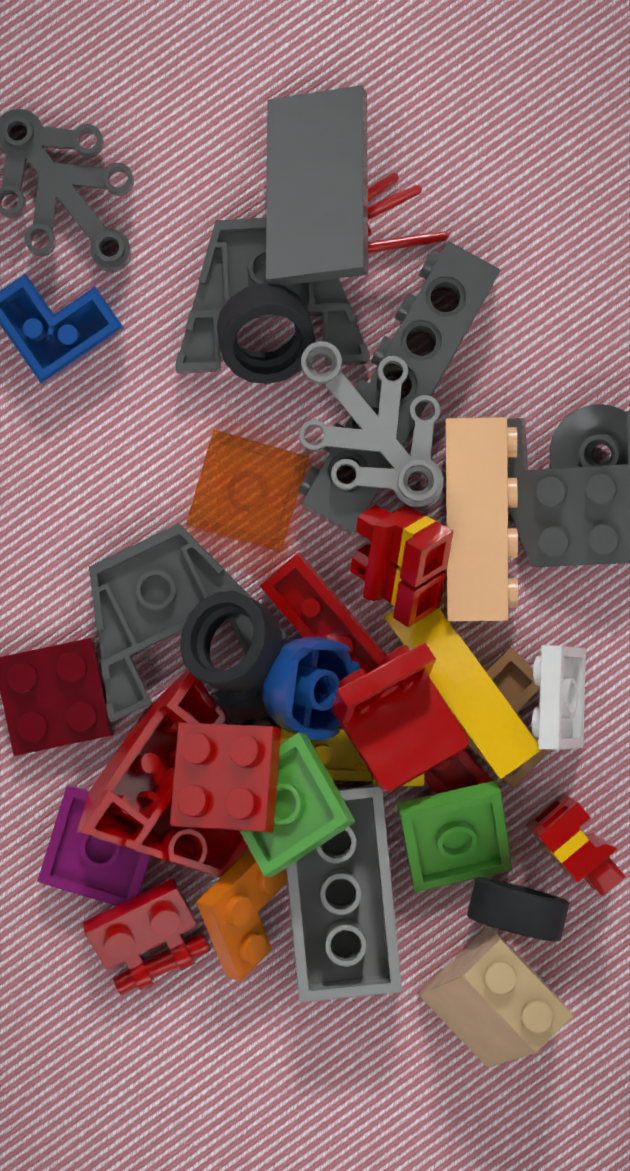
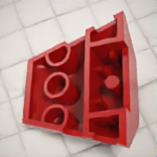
[77,669,248,878]

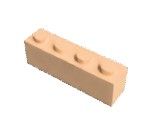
[446,417,518,621]

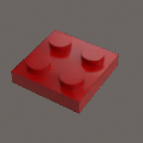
[170,723,281,833]

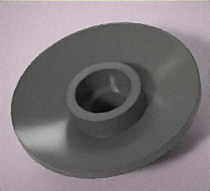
[549,404,628,469]

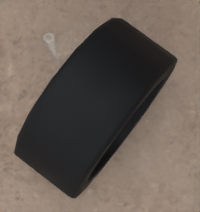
[217,283,316,384]
[180,591,283,693]
[467,877,569,942]

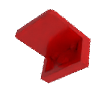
[331,642,469,792]

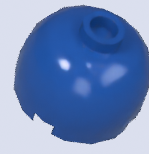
[261,637,361,741]

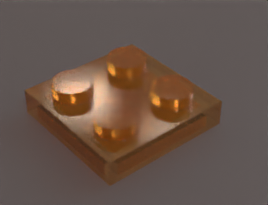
[186,429,309,553]

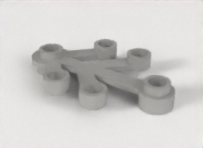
[299,341,443,507]

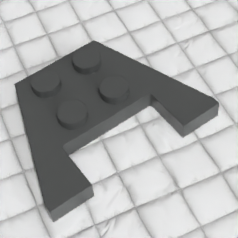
[175,218,370,374]
[507,411,630,567]
[89,523,287,723]

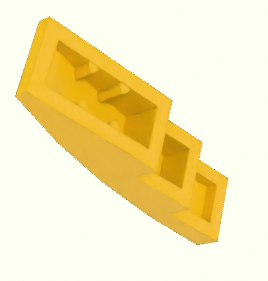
[383,608,542,779]

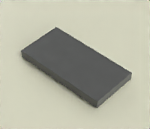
[266,85,368,286]

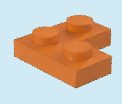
[197,849,288,982]

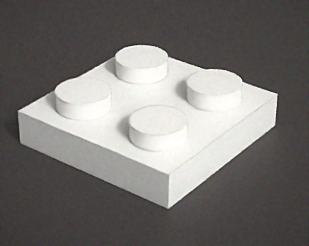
[532,645,586,750]

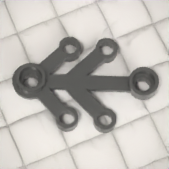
[0,109,134,272]

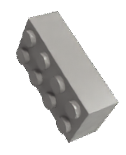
[287,784,402,1002]

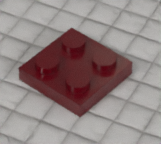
[0,638,114,756]

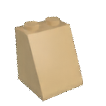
[418,926,574,1068]

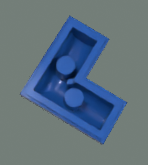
[0,274,124,385]

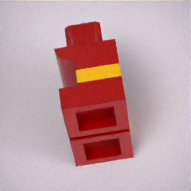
[350,505,454,628]
[526,793,626,896]

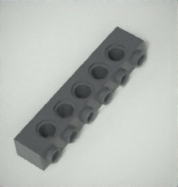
[298,241,501,536]

